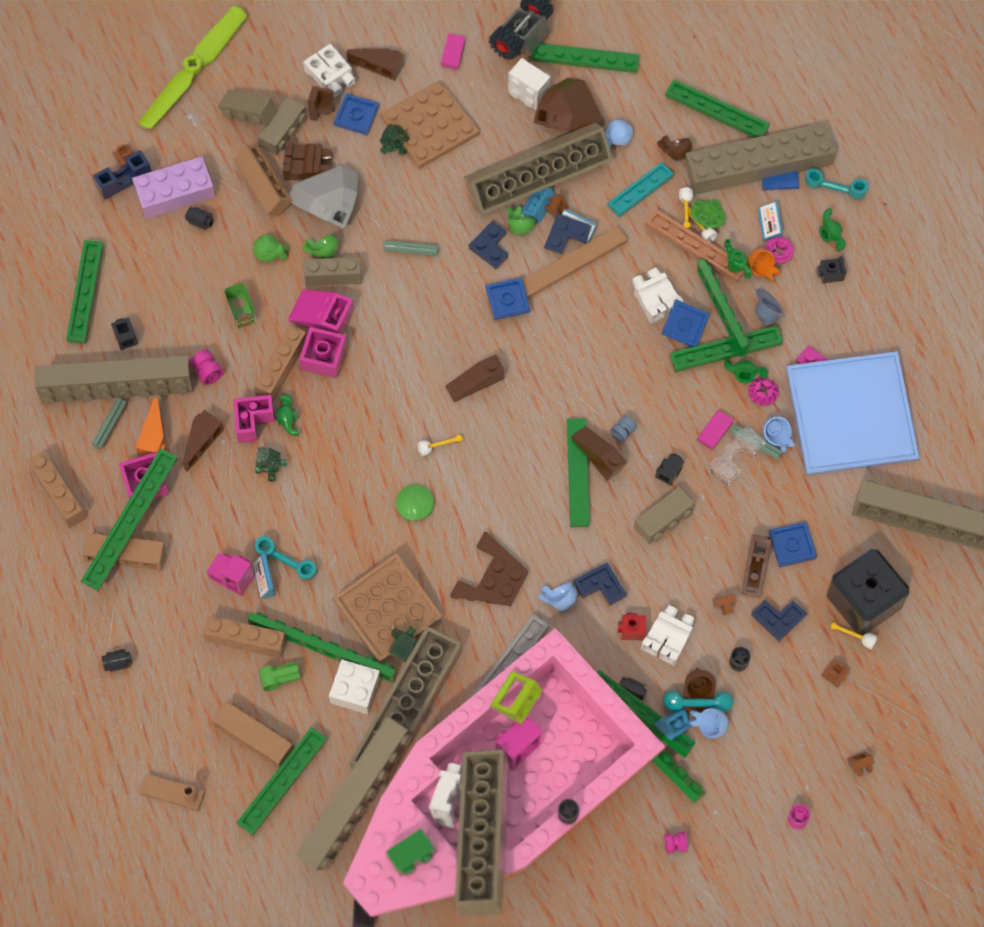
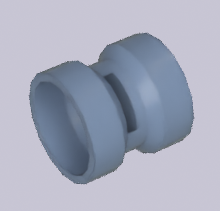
[610,415,637,442]

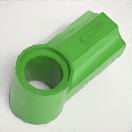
[258,662,301,691]

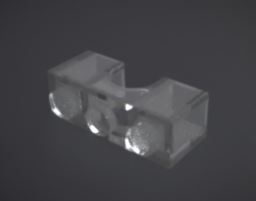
[710,425,765,487]

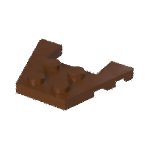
[450,531,529,606]

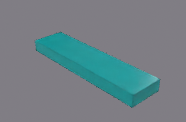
[607,162,674,218]

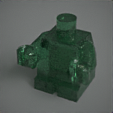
[380,124,410,156]
[255,447,288,482]
[388,626,418,662]

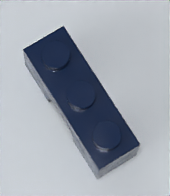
[92,150,152,200]

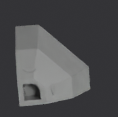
[289,165,358,228]

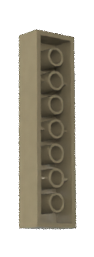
[464,123,613,215]
[684,123,836,195]
[35,356,193,404]
[852,480,984,551]
[350,626,462,787]
[296,716,413,870]
[454,750,509,916]

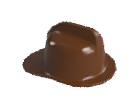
[683,668,716,713]

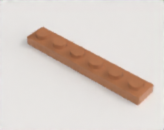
[645,209,745,283]

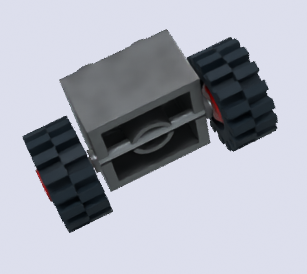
[489,0,554,60]

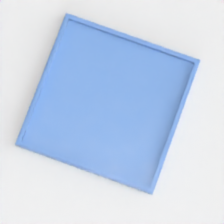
[786,351,920,475]

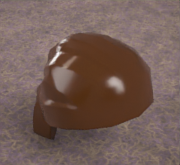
[657,136,692,161]

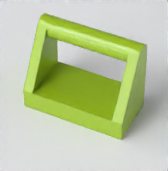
[490,671,543,725]

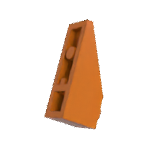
[135,397,167,456]

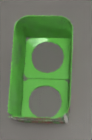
[224,283,256,329]

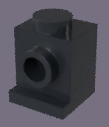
[817,256,847,284]
[111,317,138,350]
[655,453,684,486]

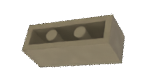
[218,89,278,126]
[257,97,307,155]
[304,257,361,286]
[634,487,695,544]

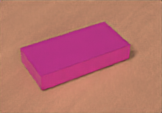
[441,33,466,69]
[697,410,734,451]

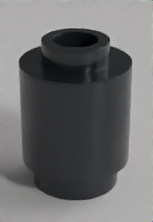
[185,207,214,230]
[102,648,132,672]
[619,677,648,701]

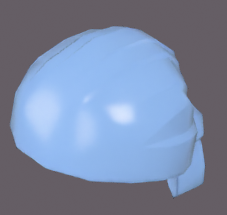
[605,120,633,148]
[762,416,795,452]
[538,583,577,611]
[689,708,729,739]

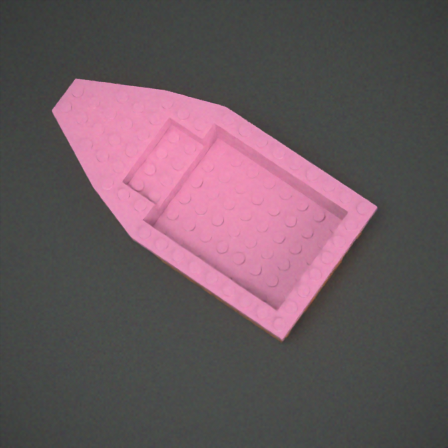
[343,628,665,917]

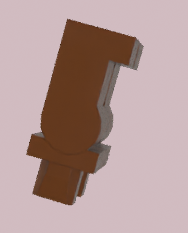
[283,141,333,180]

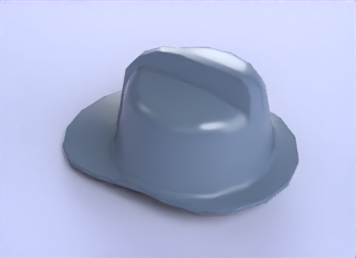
[755,288,785,326]

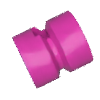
[190,349,224,385]

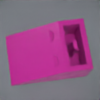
[288,289,354,334]

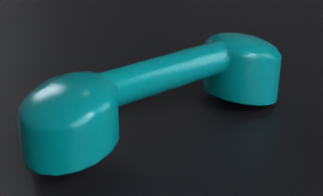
[805,168,869,200]
[255,536,317,581]
[662,689,733,713]

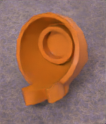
[747,248,781,282]

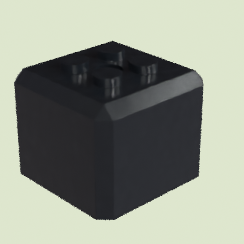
[826,549,910,635]

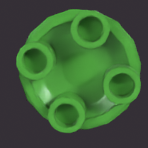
[691,200,726,229]
[396,485,434,521]

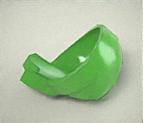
[507,206,535,236]
[302,233,339,259]
[253,234,290,262]

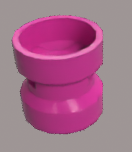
[787,804,810,830]
[664,831,688,854]

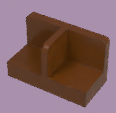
[308,86,335,121]

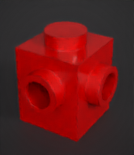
[618,613,646,641]

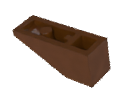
[346,48,404,81]
[445,354,505,402]
[183,410,224,472]
[571,426,627,481]
[741,534,771,597]

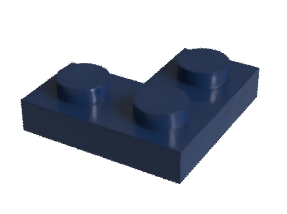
[544,213,592,255]
[468,220,508,269]
[573,563,627,606]
[751,600,807,642]

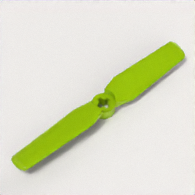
[139,6,247,129]

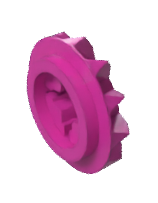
[764,237,794,264]
[748,377,779,406]

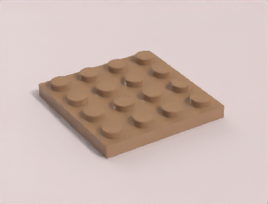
[380,80,480,169]
[332,553,443,663]

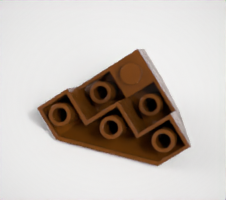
[533,78,605,132]

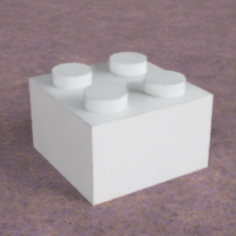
[508,58,551,110]
[329,659,380,714]

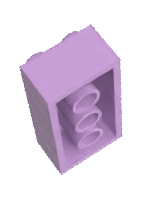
[132,156,215,219]

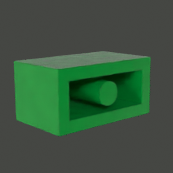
[385,829,435,877]

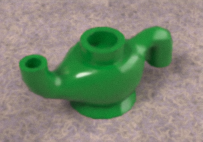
[819,208,846,252]
[724,239,752,279]
[724,360,768,383]
[277,394,299,436]

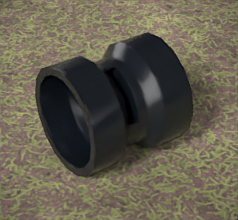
[729,647,751,672]
[558,799,579,825]

